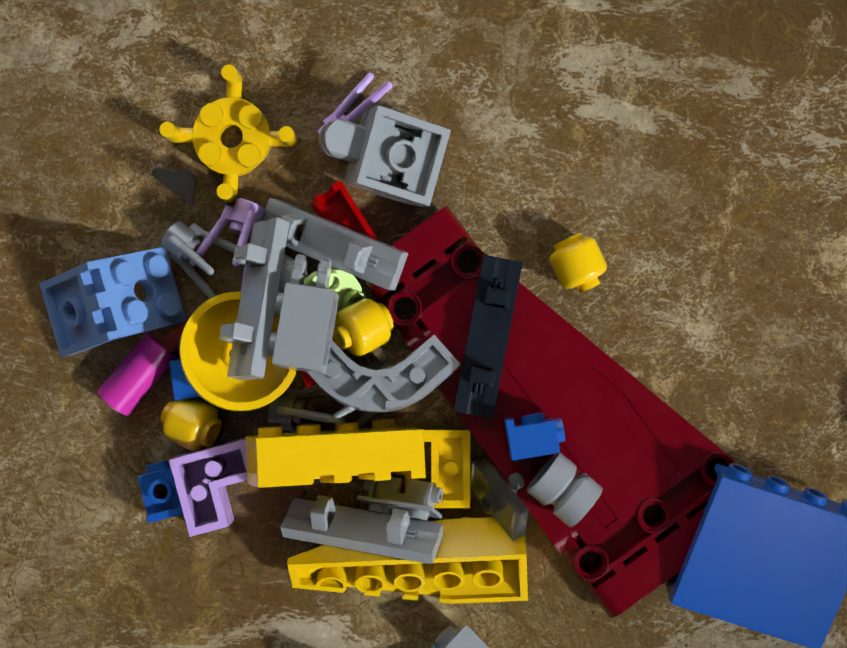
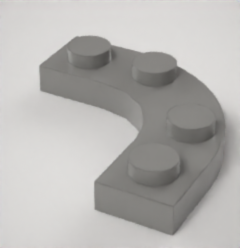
[305,335,461,412]

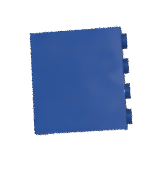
[666,463,847,648]

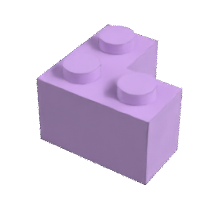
[169,435,252,537]

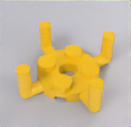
[159,64,298,203]

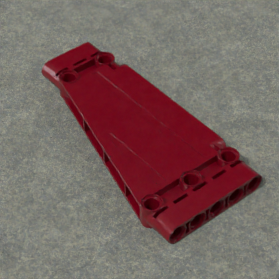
[362,205,735,618]

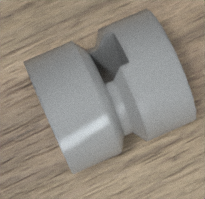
[526,453,603,528]

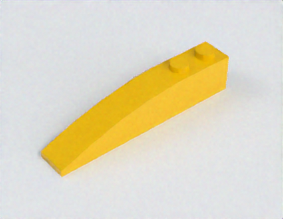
[287,515,528,604]

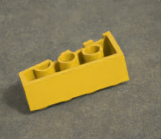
[246,419,426,488]

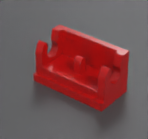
[310,180,379,241]

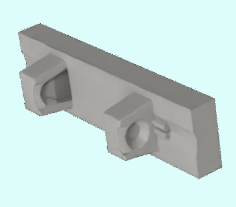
[262,198,408,290]
[219,217,290,380]
[280,495,444,565]

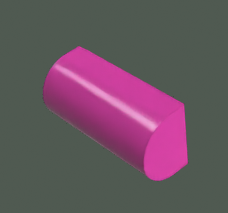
[97,332,178,416]

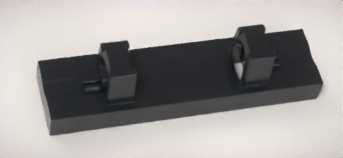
[453,255,523,419]

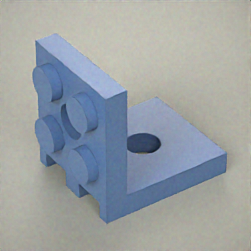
[39,247,187,358]

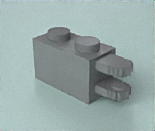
[268,254,339,375]

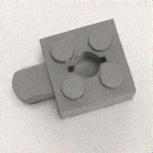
[319,105,451,207]

